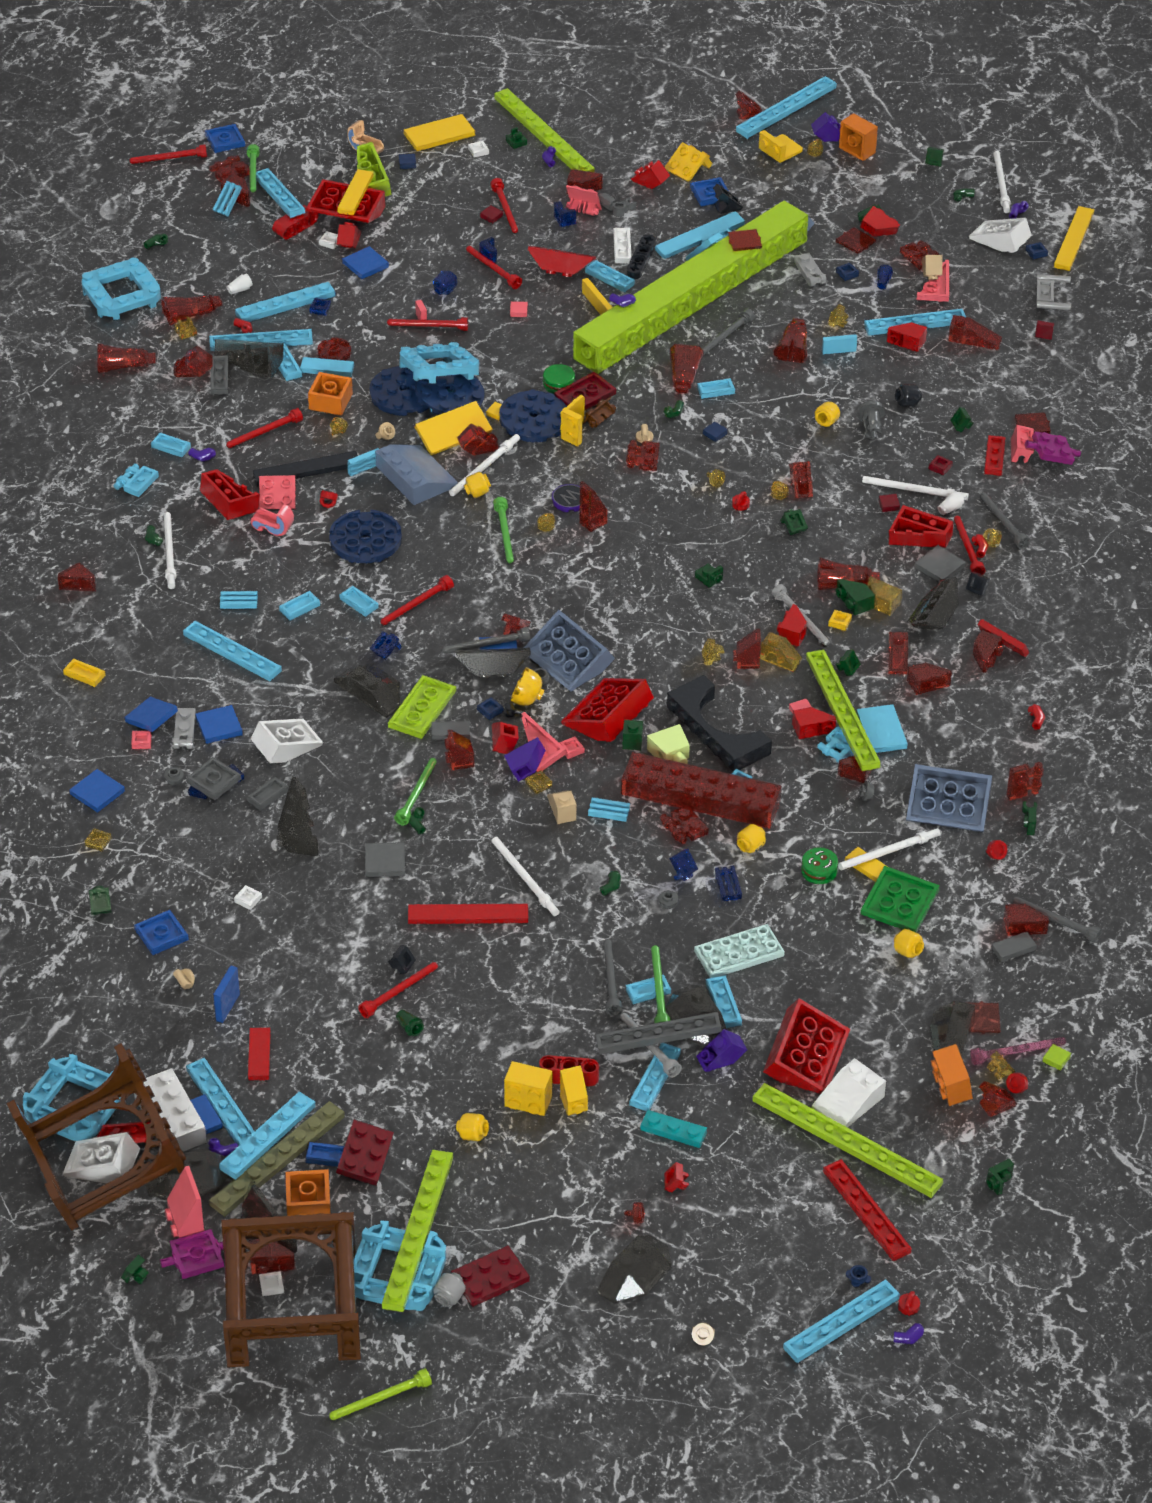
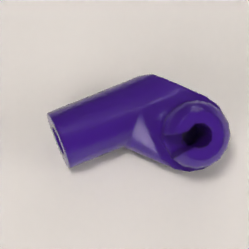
[542,146,556,167]
[1009,201,1029,219]
[609,293,636,307]
[188,448,216,462]
[208,1138,238,1157]
[893,1323,924,1344]

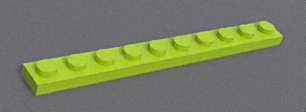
[494,88,595,179]
[806,650,880,771]
[753,1083,943,1198]
[382,1150,453,1312]

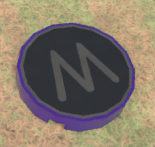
[552,484,587,512]

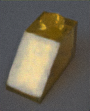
[868,576,902,616]
[760,632,802,672]

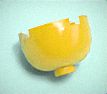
[510,667,544,706]

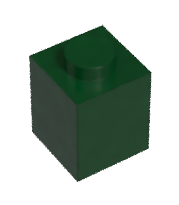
[622,720,644,751]

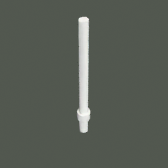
[993,151,1010,213]
[449,434,520,496]
[862,476,969,500]
[164,512,176,589]
[838,828,940,870]
[492,837,560,916]

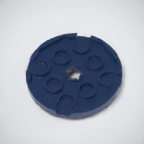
[369,366,429,416]
[415,374,484,415]
[499,389,567,442]
[329,510,402,563]

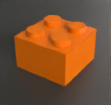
[839,113,878,161]
[308,372,353,416]
[931,1044,973,1106]
[286,1169,331,1216]

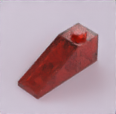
[948,315,1002,350]
[579,481,608,532]

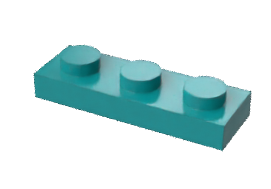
[640,1110,707,1148]

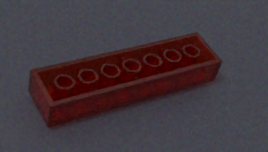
[621,752,782,829]

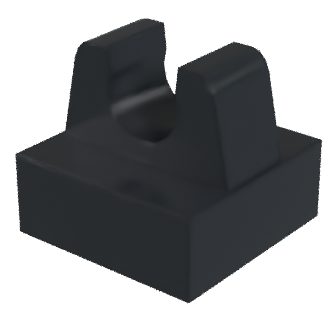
[966,572,990,596]
[388,945,416,974]

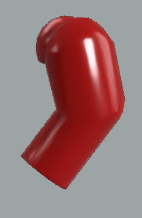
[234,318,253,333]
[971,534,989,558]
[1028,704,1045,730]

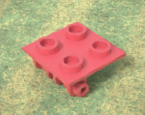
[566,185,602,216]
[259,475,296,510]

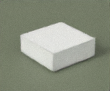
[468,141,489,158]
[319,231,338,249]
[234,885,262,910]
[259,1271,284,1296]

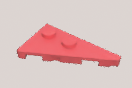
[916,260,949,302]
[521,712,567,774]

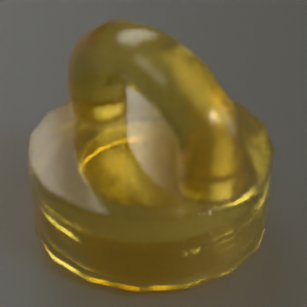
[807,139,823,156]
[330,417,348,436]
[706,469,725,488]
[771,481,789,499]
[537,513,555,531]
[983,528,1002,548]

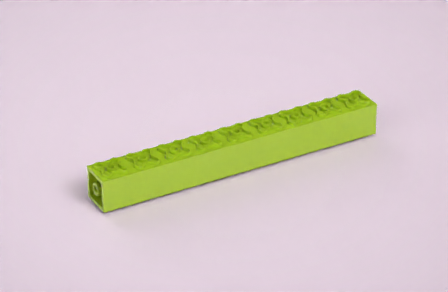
[573,201,808,374]

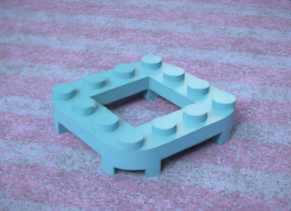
[82,258,161,320]
[399,342,479,383]
[23,1054,121,1141]
[354,1221,446,1311]

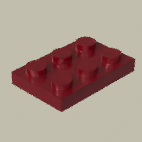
[554,372,616,411]
[336,1120,394,1186]
[451,1245,530,1307]

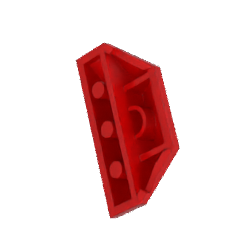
[528,246,596,277]

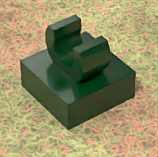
[506,127,527,149]
[925,147,944,167]
[950,407,974,432]
[836,649,861,676]
[121,1255,149,1284]

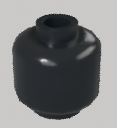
[895,384,922,407]

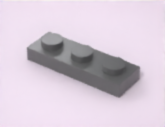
[210,356,228,395]

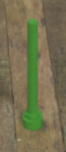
[247,144,260,193]
[493,497,514,563]
[394,758,437,825]
[651,945,671,1023]

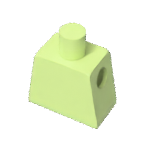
[647,724,690,768]

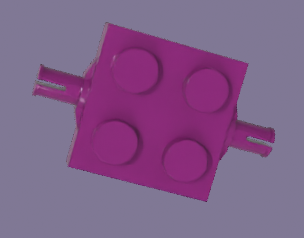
[1025,431,1081,465]
[160,1229,224,1279]

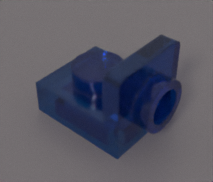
[554,201,576,227]
[479,237,497,264]
[370,631,402,660]
[669,848,698,881]

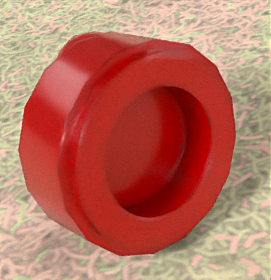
[320,490,338,508]
[732,491,750,511]
[985,840,1008,860]
[1006,1073,1028,1093]
[898,1291,920,1316]

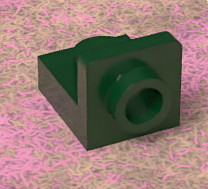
[780,509,808,535]
[695,563,723,588]
[89,886,112,915]
[986,1159,1014,1196]

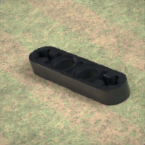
[627,234,656,280]

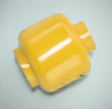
[815,401,840,427]
[463,472,491,498]
[737,824,766,853]
[894,929,924,958]
[456,1113,489,1141]

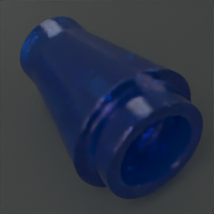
[877,264,893,290]

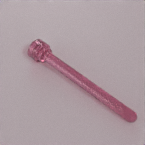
[970,1037,1066,1065]

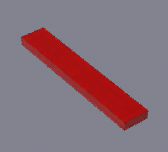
[408,904,528,924]
[823,1159,912,1261]

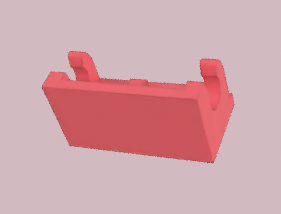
[1011,425,1034,463]

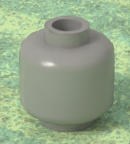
[433,1273,466,1306]

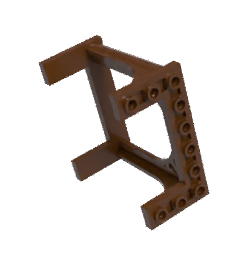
[6,1043,187,1231]
[221,1212,361,1368]

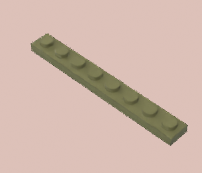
[209,1101,345,1217]

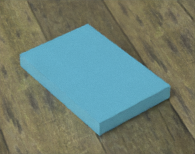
[856,704,908,753]

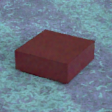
[480,205,503,224]
[1035,320,1054,340]
[928,455,953,476]
[878,494,900,512]

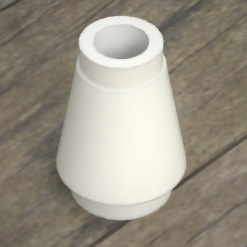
[226,274,253,295]
[937,492,964,515]

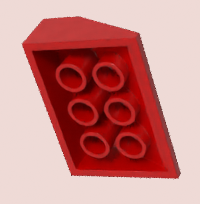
[306,179,385,223]
[561,678,654,742]
[763,998,850,1094]

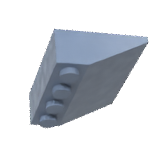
[375,444,458,505]
[521,610,615,692]
[906,764,992,832]

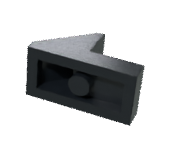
[713,184,743,214]

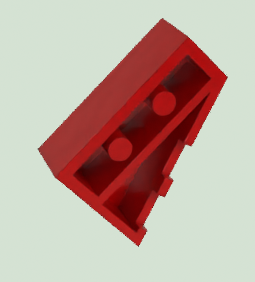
[200,469,260,520]
[889,505,953,548]

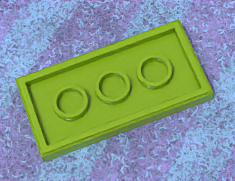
[388,675,456,739]

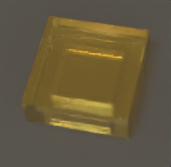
[526,771,552,794]
[85,828,112,852]

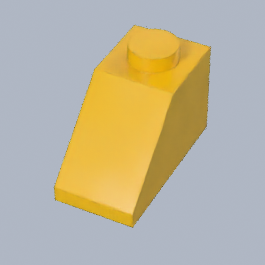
[560,1066,588,1116]

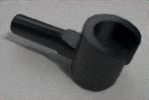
[504,702,531,718]

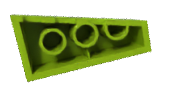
[357,142,392,197]

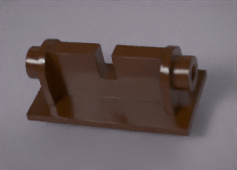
[583,397,616,428]

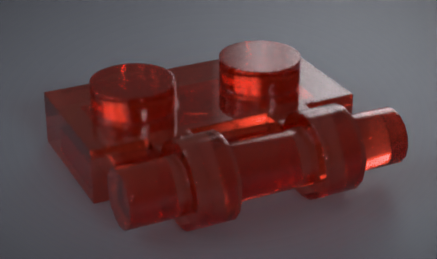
[209,155,250,185]
[900,240,940,270]
[626,440,660,471]
[1006,762,1044,800]
[660,805,709,844]

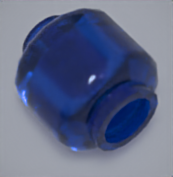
[433,270,458,295]

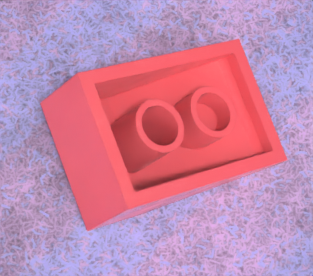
[165,1166,204,1238]

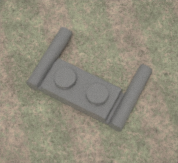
[1036,274,1071,310]

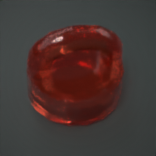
[624,1202,645,1224]

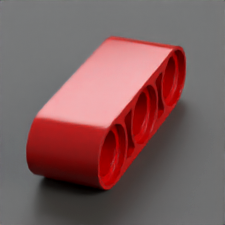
[272,205,319,240]
[539,1055,599,1086]

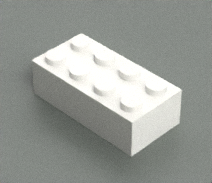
[134,1068,207,1152]

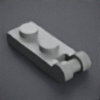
[794,253,827,287]
[173,708,196,749]

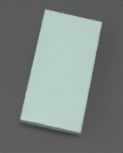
[694,924,784,978]

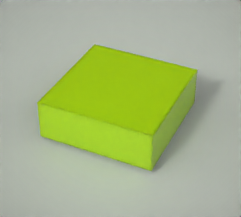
[1042,1044,1071,1071]

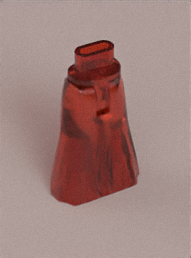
[161,295,222,326]
[773,318,808,363]
[97,343,156,373]
[670,344,704,394]
[818,557,880,590]

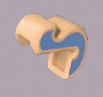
[347,120,384,154]

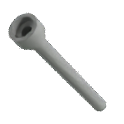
[772,584,829,646]
[620,1013,682,1078]

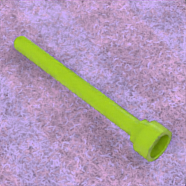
[329,1368,432,1420]

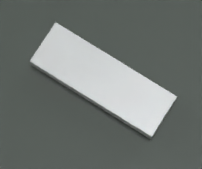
[613,228,631,263]

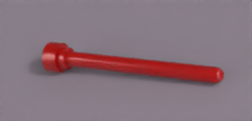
[129,144,207,164]
[490,178,518,233]
[466,246,522,289]
[387,317,468,331]
[226,408,303,448]
[954,516,986,575]
[380,575,454,625]
[358,962,438,1019]

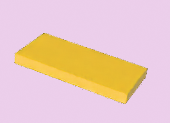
[404,114,475,151]
[415,401,493,456]

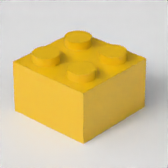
[504,1061,552,1116]

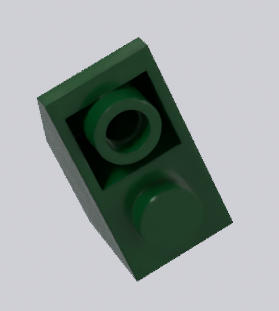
[836,579,875,615]

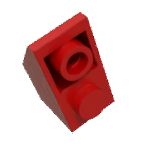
[631,160,670,189]
[860,206,900,236]
[337,222,361,248]
[887,322,927,352]
[777,604,807,647]
[792,707,836,739]
[492,722,519,754]

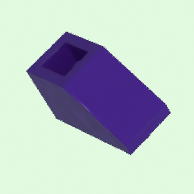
[811,112,840,142]
[504,737,546,782]
[696,1029,747,1072]

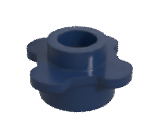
[846,1265,871,1288]

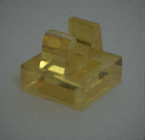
[828,303,849,328]
[174,317,197,340]
[701,638,724,665]
[987,1051,1016,1079]

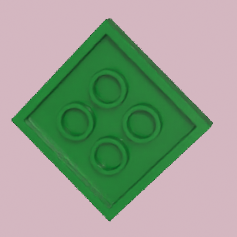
[861,866,940,933]

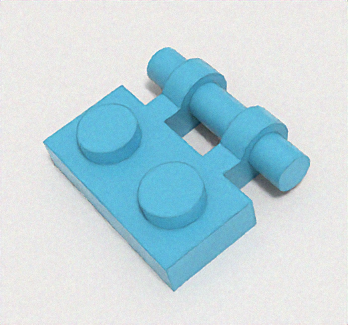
[113,464,159,497]
[817,726,855,767]

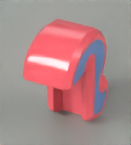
[250,504,294,536]

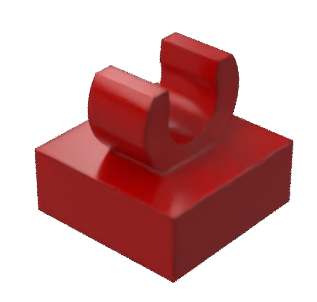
[664,1162,689,1193]

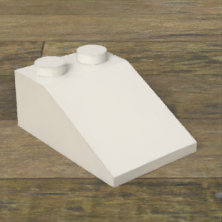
[969,218,1032,253]
[251,719,323,763]
[812,1058,886,1128]
[63,1132,140,1184]

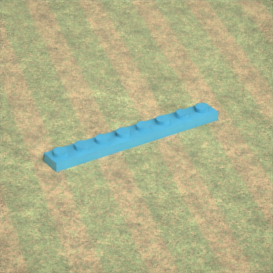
[736,76,837,139]

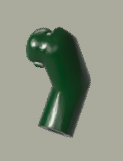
[953,188,975,201]
[143,234,168,249]
[663,400,684,419]
[145,525,163,546]
[409,807,426,835]
[600,871,622,896]

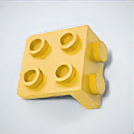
[759,130,803,163]
[665,142,712,182]
[560,395,585,447]

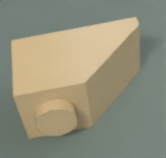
[922,255,942,280]
[547,791,576,824]

